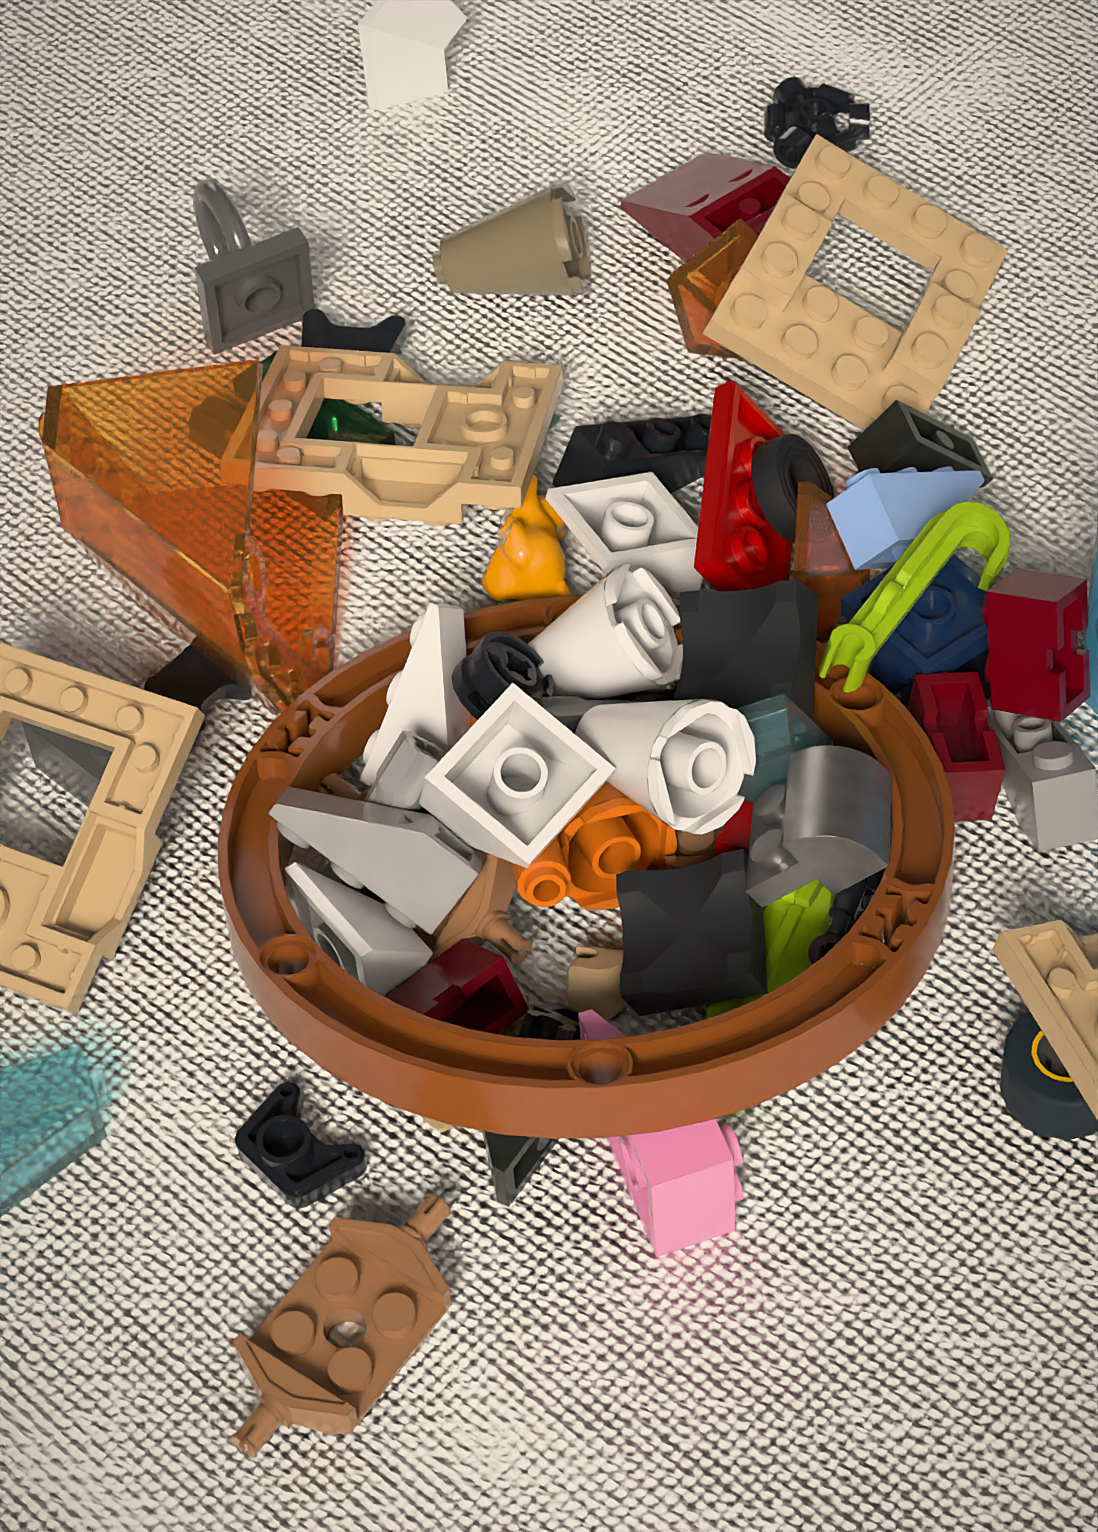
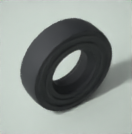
[751,434,834,544]

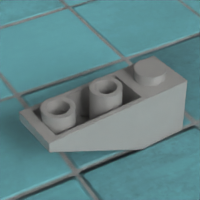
[986,700,1098,852]
[268,786,486,935]

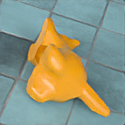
[480,475,573,602]

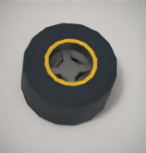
[1000,1011,1098,1140]

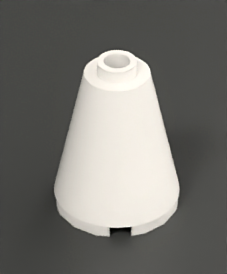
[528,564,683,700]
[575,699,756,835]

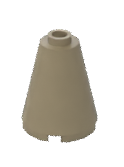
[432,183,591,295]

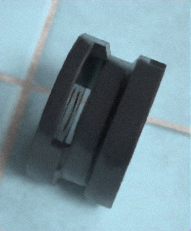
[451,631,555,720]

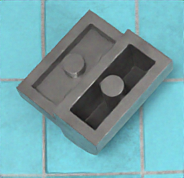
[745,746,892,908]

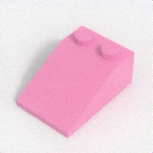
[578,1009,743,1257]

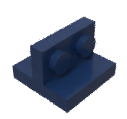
[841,554,992,695]

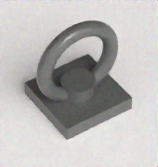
[193,180,315,355]

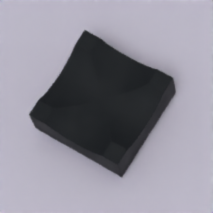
[674,579,819,725]
[616,849,768,1017]

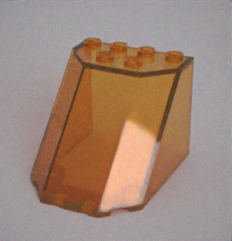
[38,359,344,716]

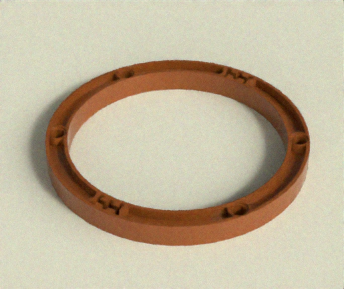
[217,595,955,1139]

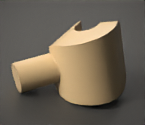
[568,946,626,1020]

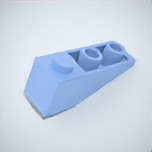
[826,466,985,570]

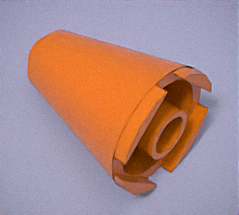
[558,781,678,910]

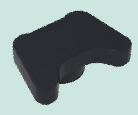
[301,309,407,355]
[143,644,260,747]
[235,1082,368,1209]

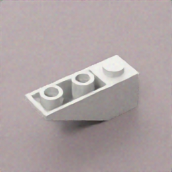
[359,603,470,786]

